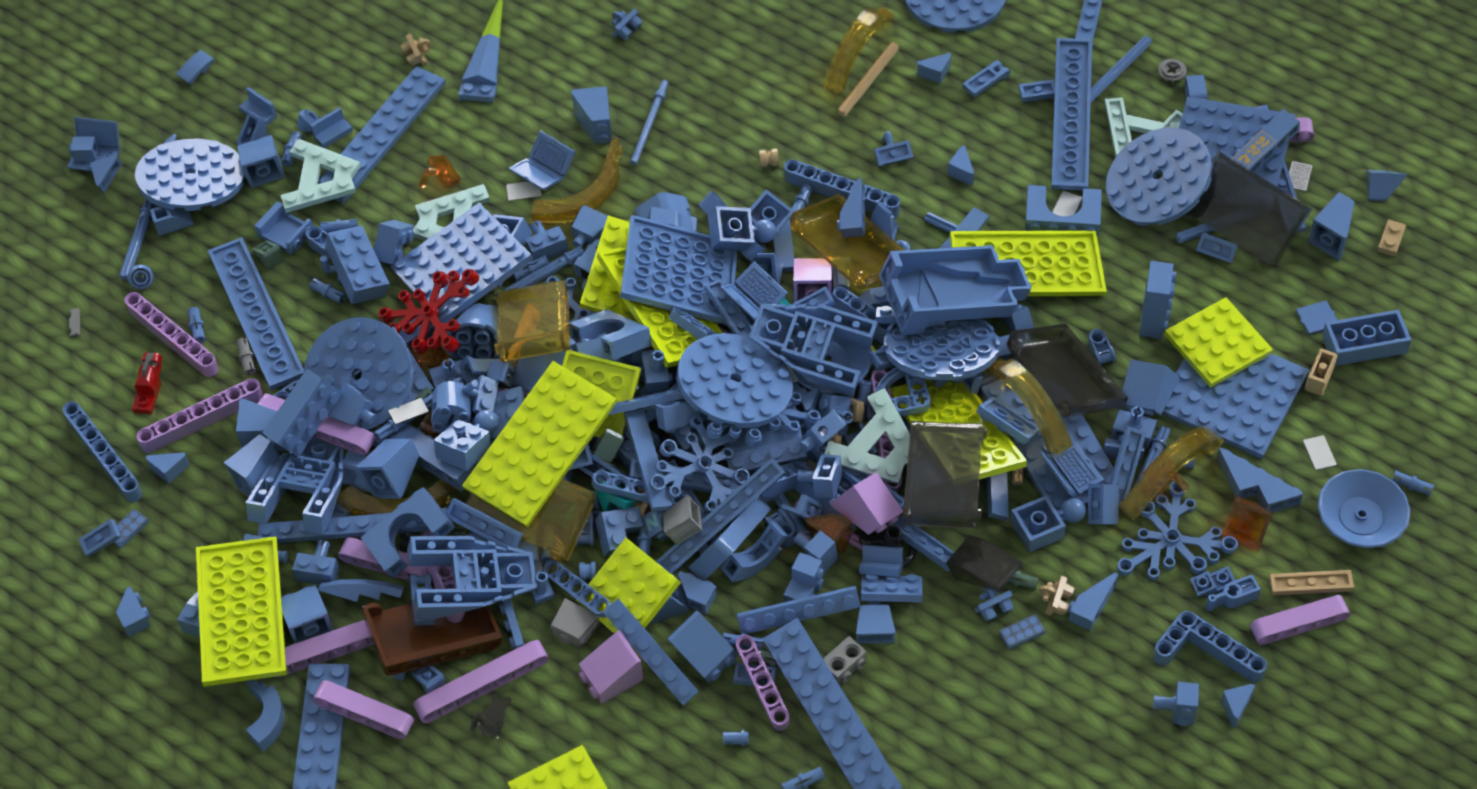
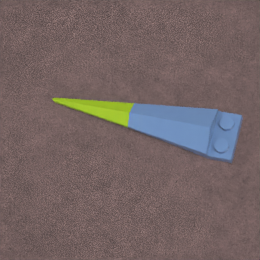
[458,0,503,102]

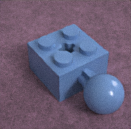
[708,206,776,251]
[434,410,499,471]
[1010,495,1086,553]

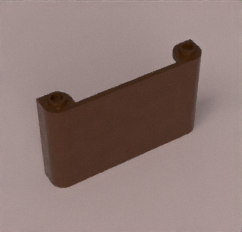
[362,603,502,676]

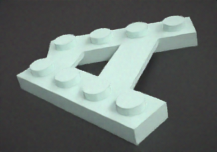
[1104,98,1183,158]
[281,139,361,213]
[413,184,490,241]
[824,388,922,484]

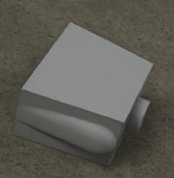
[663,495,702,545]
[550,598,601,648]

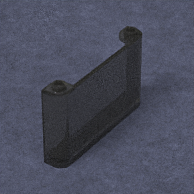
[1185,151,1312,267]
[1007,324,1128,417]
[903,421,987,529]

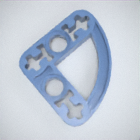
[875,368,930,417]

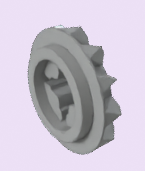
[1158,59,1187,83]

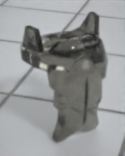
[470,693,511,739]

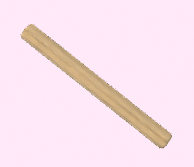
[838,42,899,117]

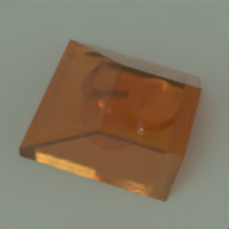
[1221,496,1273,551]
[804,513,854,554]

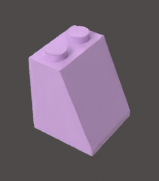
[794,258,831,303]
[830,472,903,535]
[578,630,643,704]

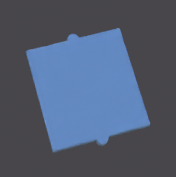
[1296,300,1337,335]

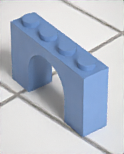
[1025,185,1102,236]
[569,309,652,360]
[361,487,455,578]

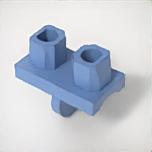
[612,8,642,41]
[974,585,1013,622]

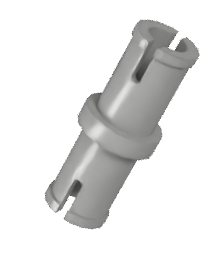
[236,338,256,375]

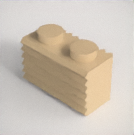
[1305,348,1338,396]

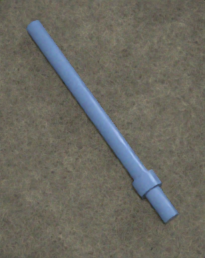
[630,80,669,166]

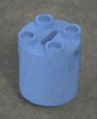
[431,381,471,433]

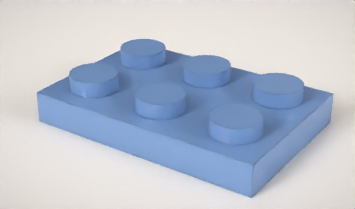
[976,397,1041,445]
[861,574,923,602]

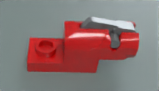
[132,352,163,414]

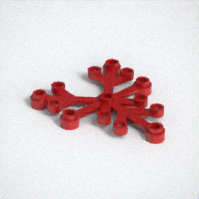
[378,269,479,355]

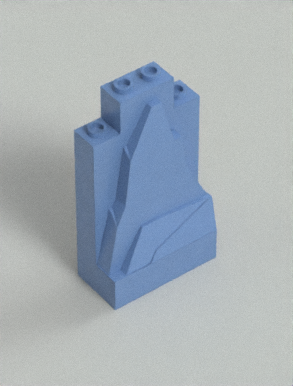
[879,245,1032,335]

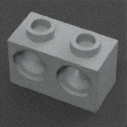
[823,636,867,685]

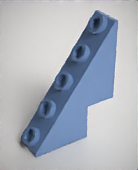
[1217,447,1303,515]

